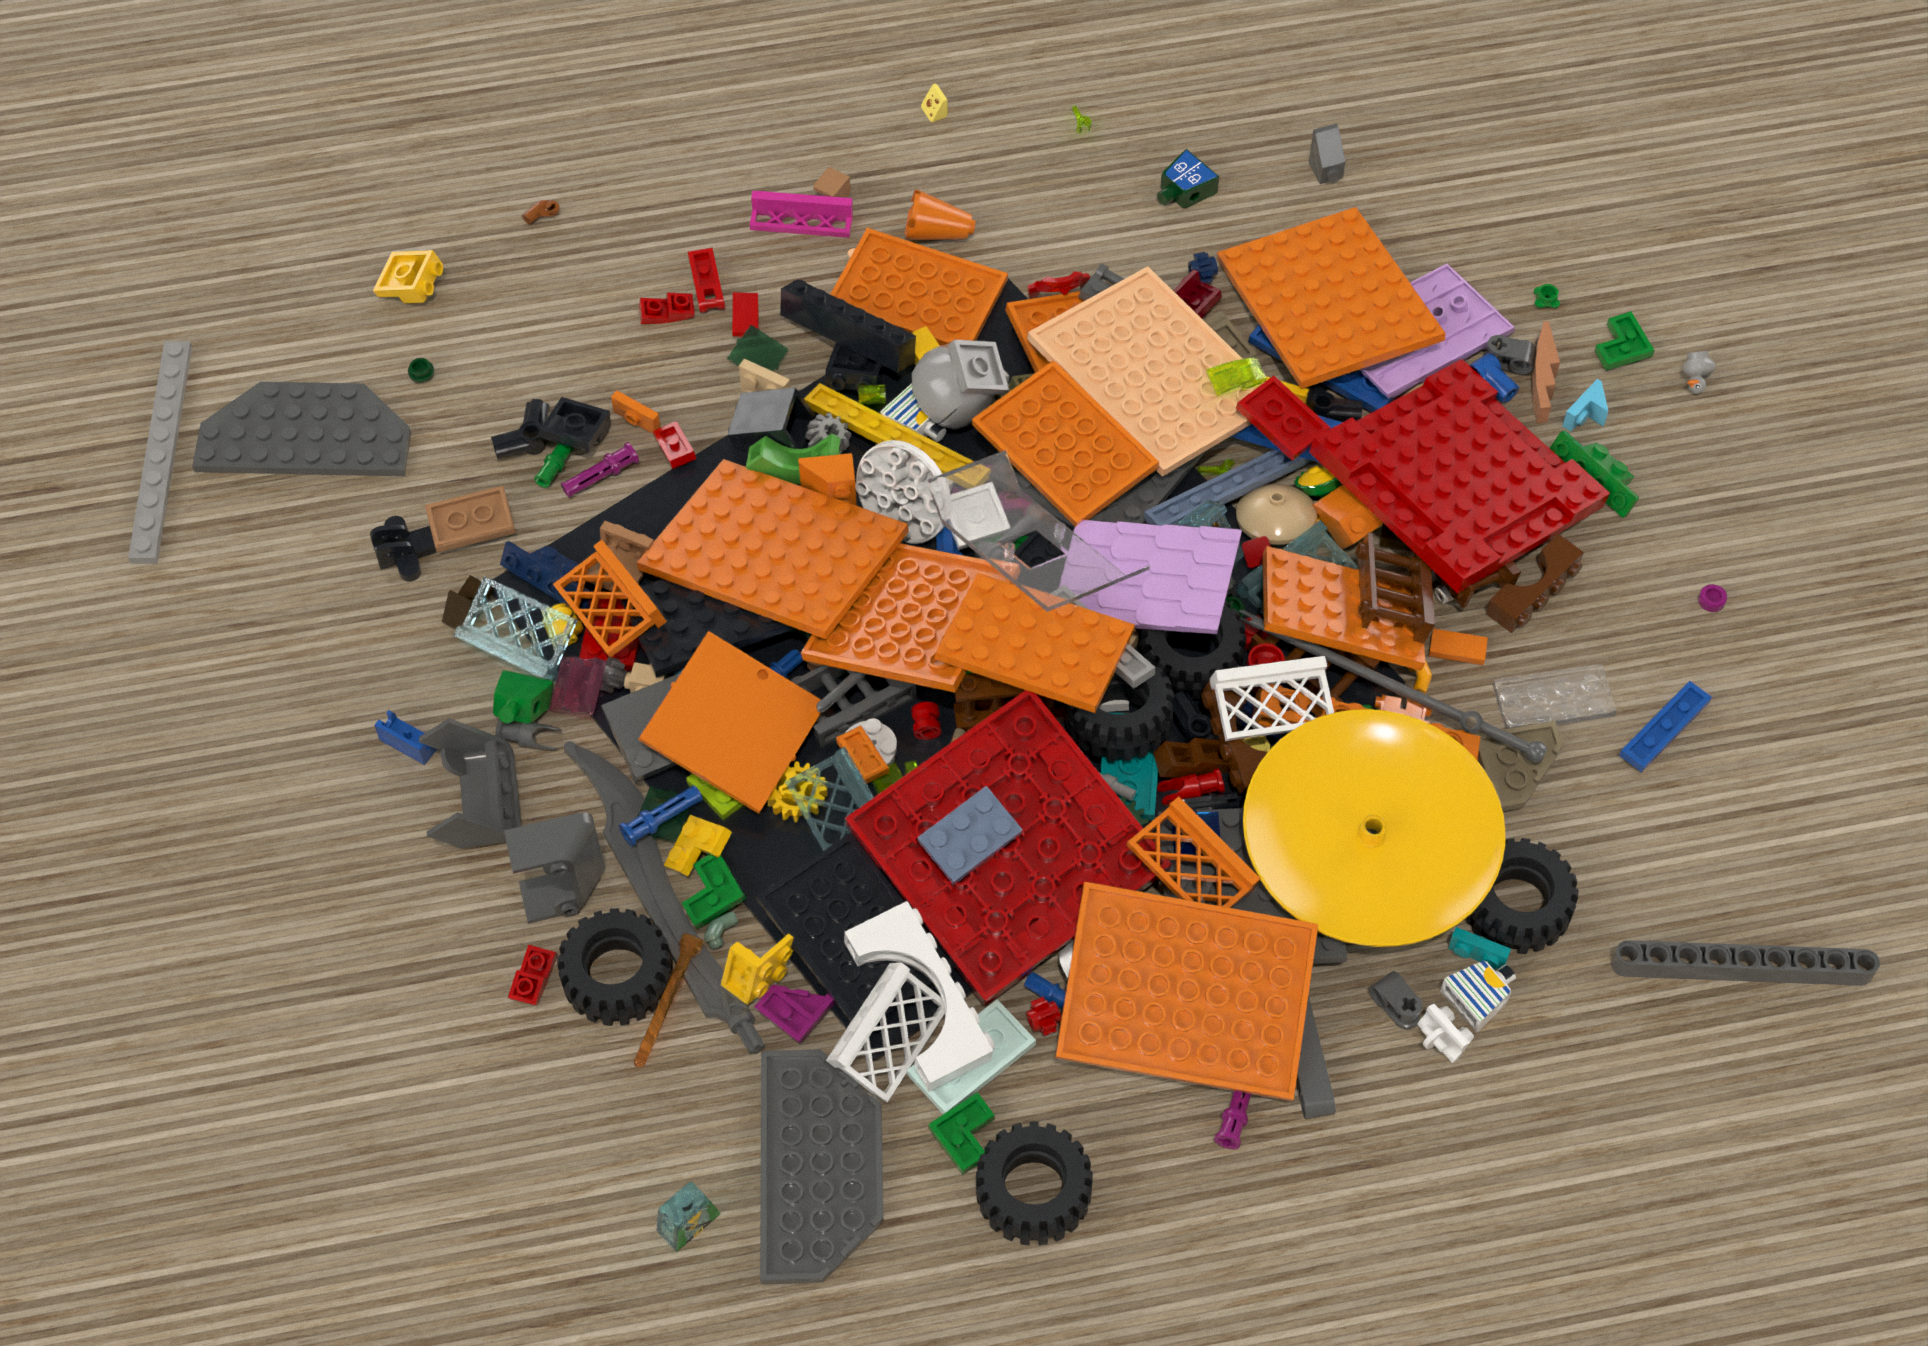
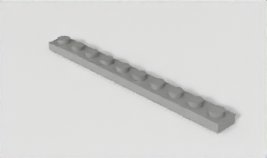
[128,341,192,564]

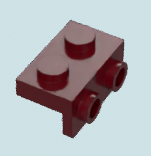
[1173,269,1222,319]

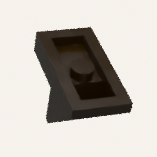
[442,575,495,635]

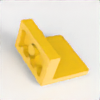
[721,934,794,1005]

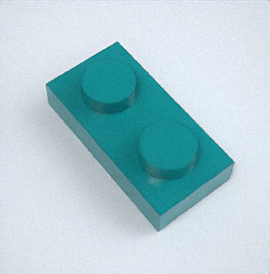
[1448,927,1511,969]

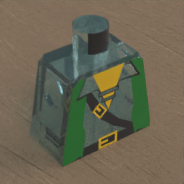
[656,1181,720,1252]

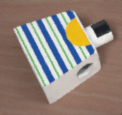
[880,383,946,442]
[1440,961,1516,1033]

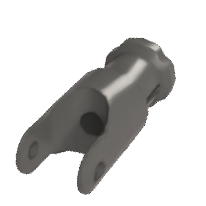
[495,719,561,751]

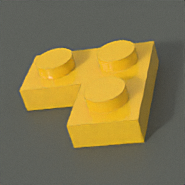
[664,815,732,876]

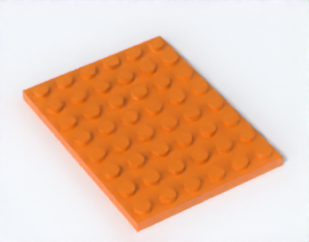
[1217,207,1446,389]
[637,459,909,639]
[1055,882,1318,1101]

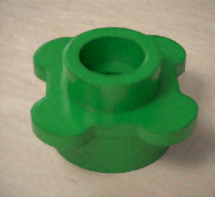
[1533,284,1560,309]

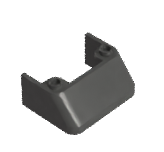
[419,718,521,848]
[504,812,605,924]

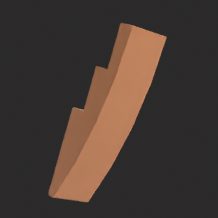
[1531,321,1560,423]

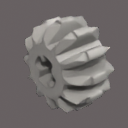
[805,412,851,454]

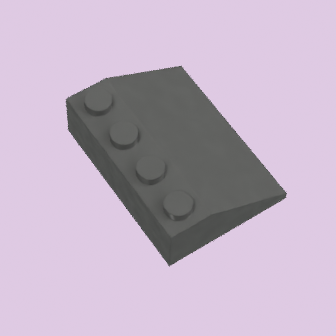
[601,673,681,783]

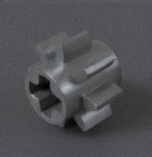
[593,656,627,693]

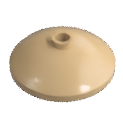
[1236,484,1317,545]

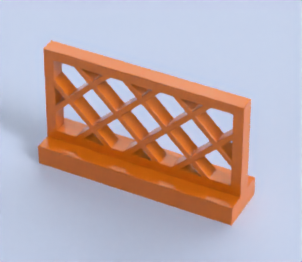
[553,540,667,658]
[1127,797,1261,908]

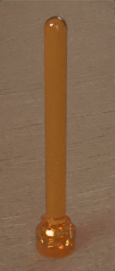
[634,933,704,1068]

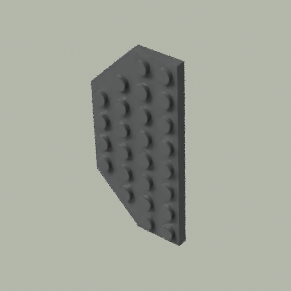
[192,382,411,476]
[760,1049,884,1284]

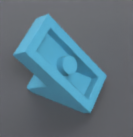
[1562,379,1608,432]

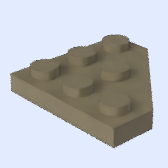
[1474,721,1563,811]

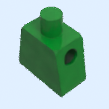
[493,670,553,724]

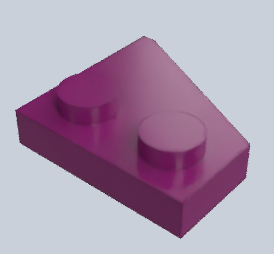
[754,984,835,1044]

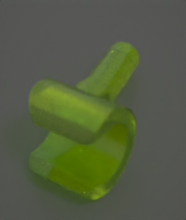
[1072,105,1092,133]
[1197,459,1235,475]

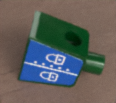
[1157,149,1219,208]

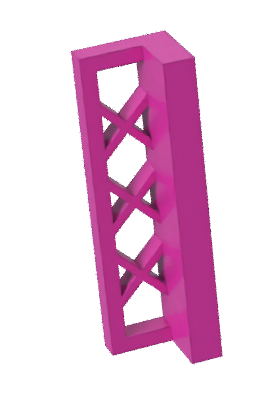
[749,190,853,238]

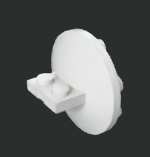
[855,440,953,544]

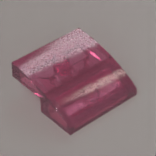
[549,656,607,715]

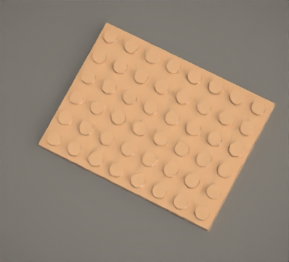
[1027,266,1265,476]

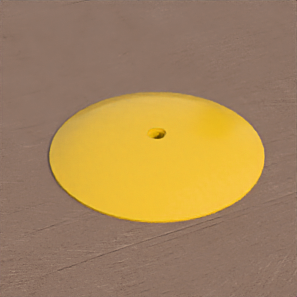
[1243,709,1505,947]

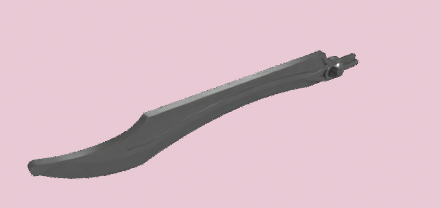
[564,741,765,1055]

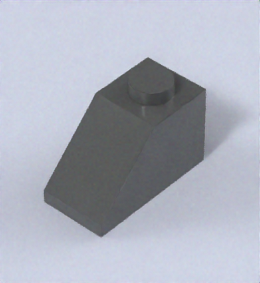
[1309,123,1345,184]

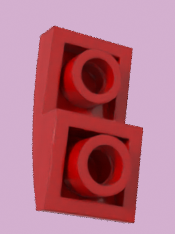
[639,292,694,324]
[732,292,758,338]
[507,945,558,1006]

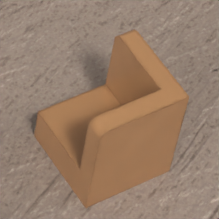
[813,167,851,198]

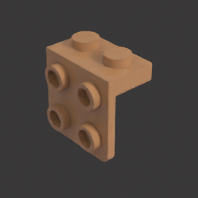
[587,521,653,592]

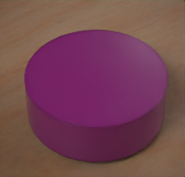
[1698,584,1727,612]

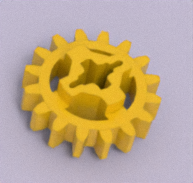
[767,761,828,822]

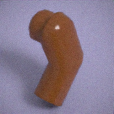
[522,200,560,225]

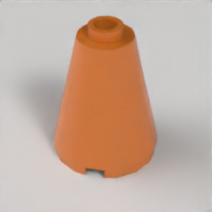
[905,189,976,240]

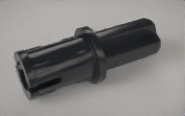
[1183,792,1240,810]

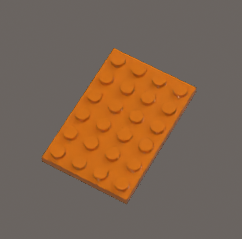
[830,228,1008,346]
[972,360,1159,527]
[1263,546,1425,671]
[935,573,1135,713]

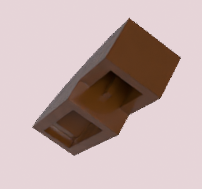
[1153,738,1231,778]

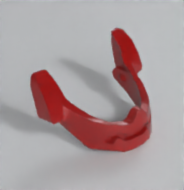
[1027,271,1091,299]

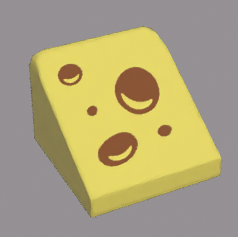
[921,84,948,122]

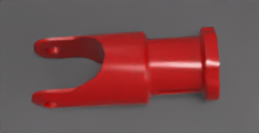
[1157,768,1225,806]

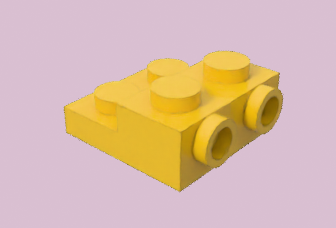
[373,250,443,303]

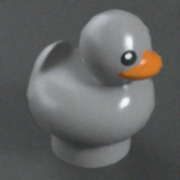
[1683,351,1716,394]

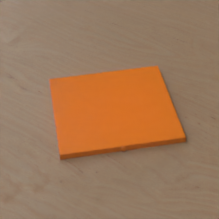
[638,631,821,814]

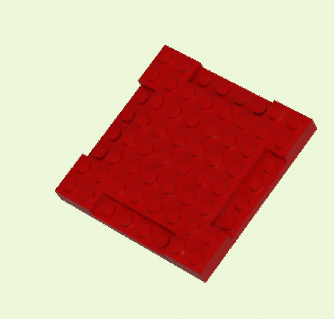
[1309,359,1610,593]
[845,690,1172,1006]

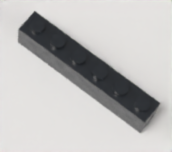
[780,279,916,372]

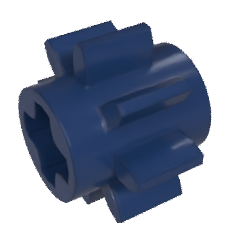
[1188,252,1218,283]

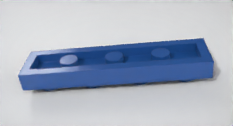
[1619,681,1712,773]

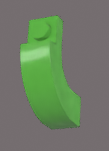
[746,433,841,484]

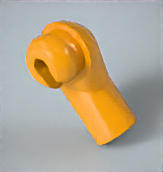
[1407,660,1432,694]

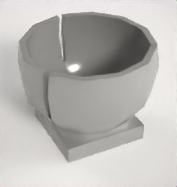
[912,340,1009,430]

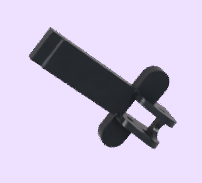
[370,516,437,582]

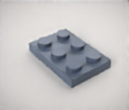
[917,786,1023,885]

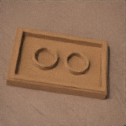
[425,486,516,553]

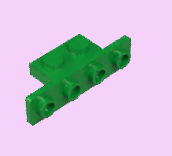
[1550,430,1639,518]

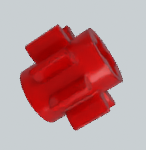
[1026,997,1061,1036]

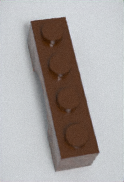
[1486,534,1584,633]
[1201,681,1268,795]

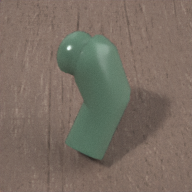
[704,911,738,949]

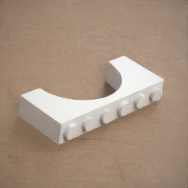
[844,901,995,1092]

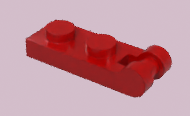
[688,247,725,313]

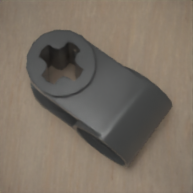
[1484,335,1536,375]
[1369,971,1422,1030]

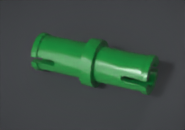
[534,443,574,488]

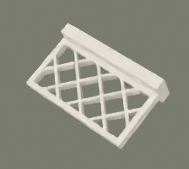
[1210,656,1334,741]
[826,962,945,1102]

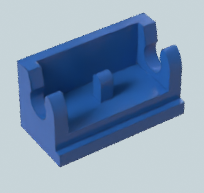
[374,710,437,765]

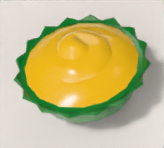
[1294,465,1341,498]

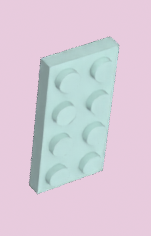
[907,999,1036,1114]

